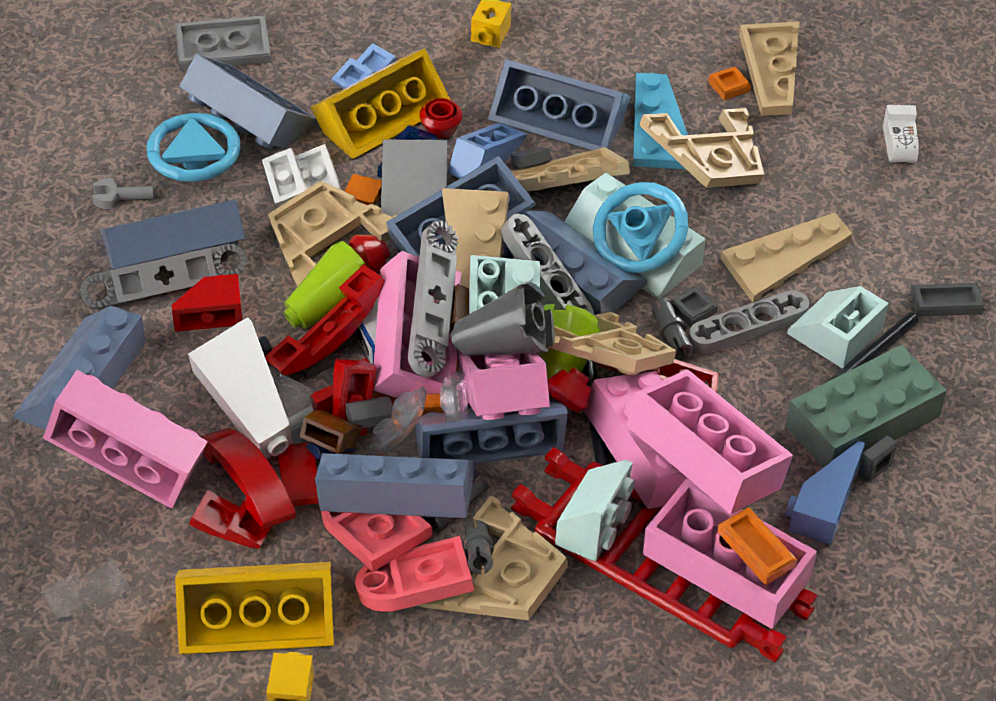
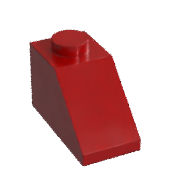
[171,274,243,332]

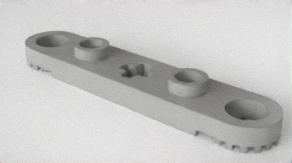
[408,220,459,378]
[80,244,247,308]

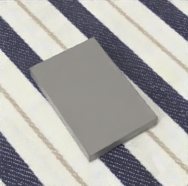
[175,15,271,71]
[381,140,447,217]

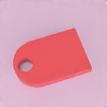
[321,511,433,572]
[355,536,475,612]

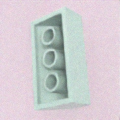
[564,173,706,299]

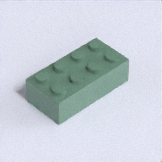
[786,345,947,467]

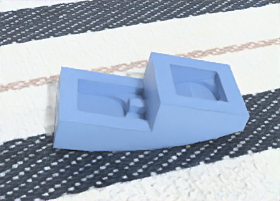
[331,43,397,89]

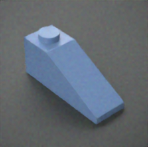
[447,122,527,180]
[785,441,865,545]

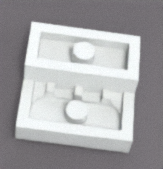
[262,144,341,208]

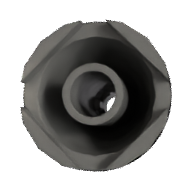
[451,282,555,356]

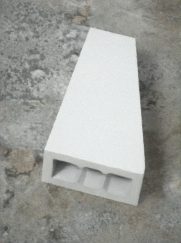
[188,317,293,459]

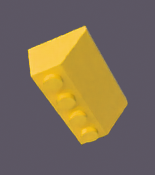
[310,48,450,159]
[175,562,334,654]

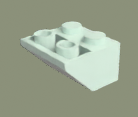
[469,255,540,314]
[787,286,889,368]
[555,460,635,561]

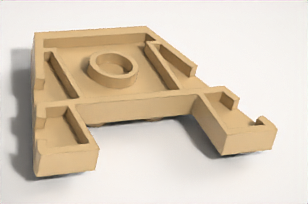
[639,108,764,188]
[268,181,398,287]
[548,312,676,375]
[417,495,568,620]

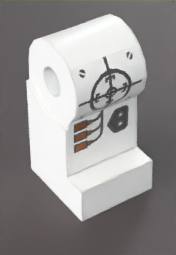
[883,105,919,163]

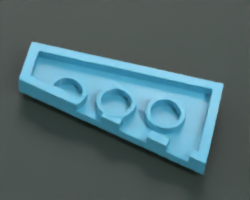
[633,73,688,169]

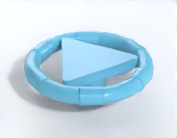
[146,113,241,182]
[593,182,689,273]

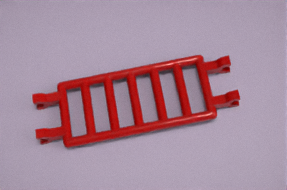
[511,447,818,663]

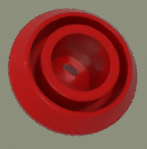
[419,98,463,139]
[348,235,390,273]
[547,367,592,413]

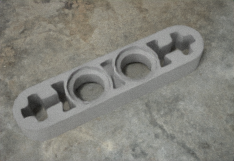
[501,214,594,315]
[689,290,809,354]

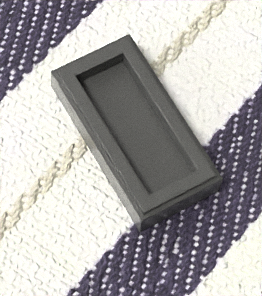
[910,283,984,317]

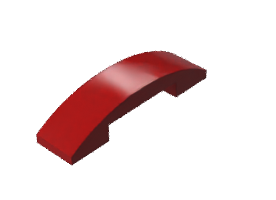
[265,265,385,376]
[200,428,296,529]

